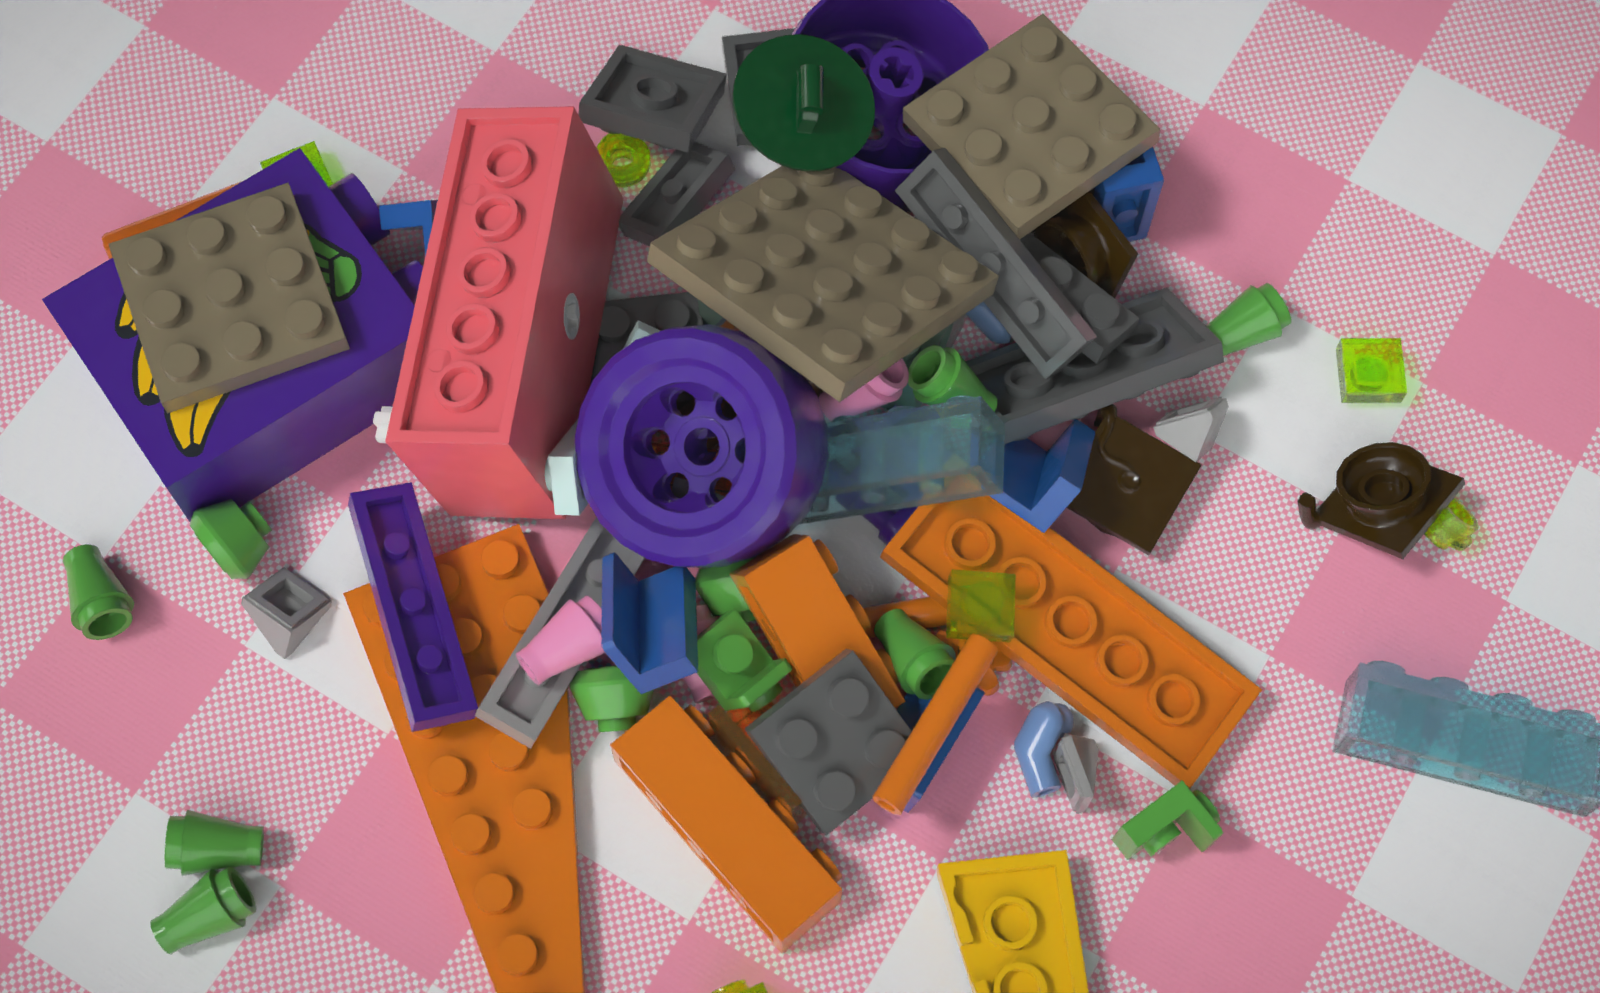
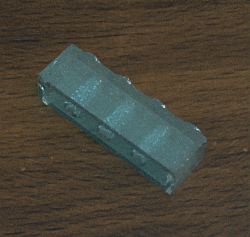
[799,395,1005,524]
[1332,661,1600,817]

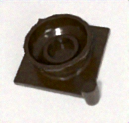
[1034,191,1138,299]
[1066,404,1202,556]
[1297,442,1465,559]

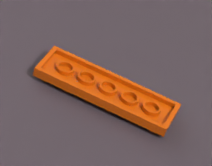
[880,458,1262,789]

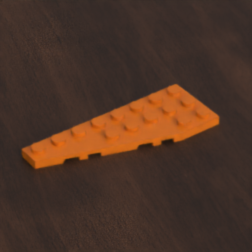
[343,524,586,993]

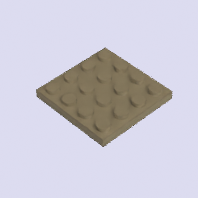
[647,166,999,402]

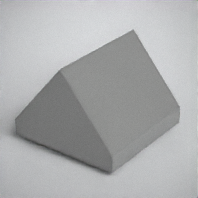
[1153,397,1229,462]

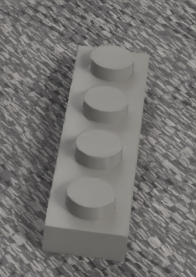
[475,517,645,749]

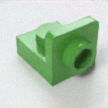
[697,609,793,712]
[1111,780,1223,860]

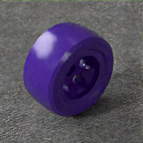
[792,0,989,213]
[575,325,828,568]

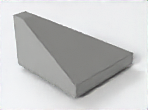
[241,567,332,659]
[1053,735,1098,814]

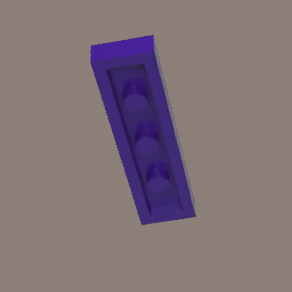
[348,482,478,732]

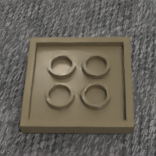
[903,14,1160,240]
[109,183,350,413]

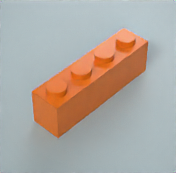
[610,695,843,954]

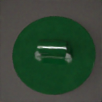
[732,34,875,172]

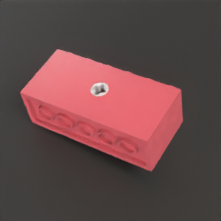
[373,106,624,519]

